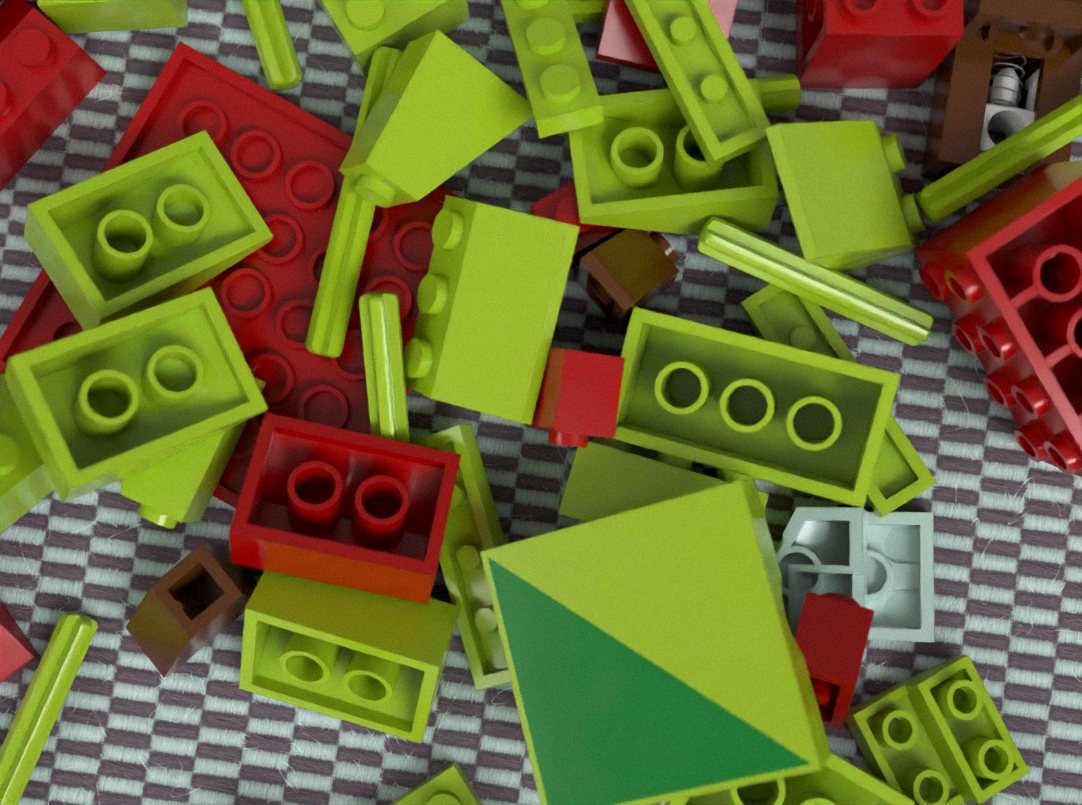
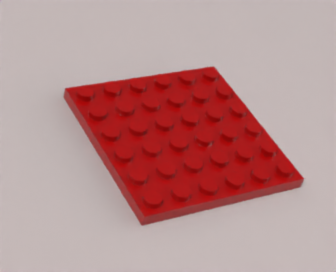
[0,41,463,509]

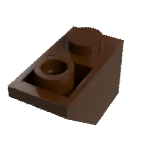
[125,543,258,678]

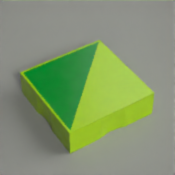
[480,480,831,805]

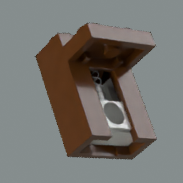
[920,0,1082,190]

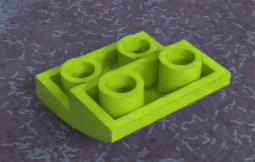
[845,655,1030,805]

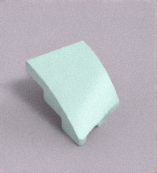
[775,507,935,643]

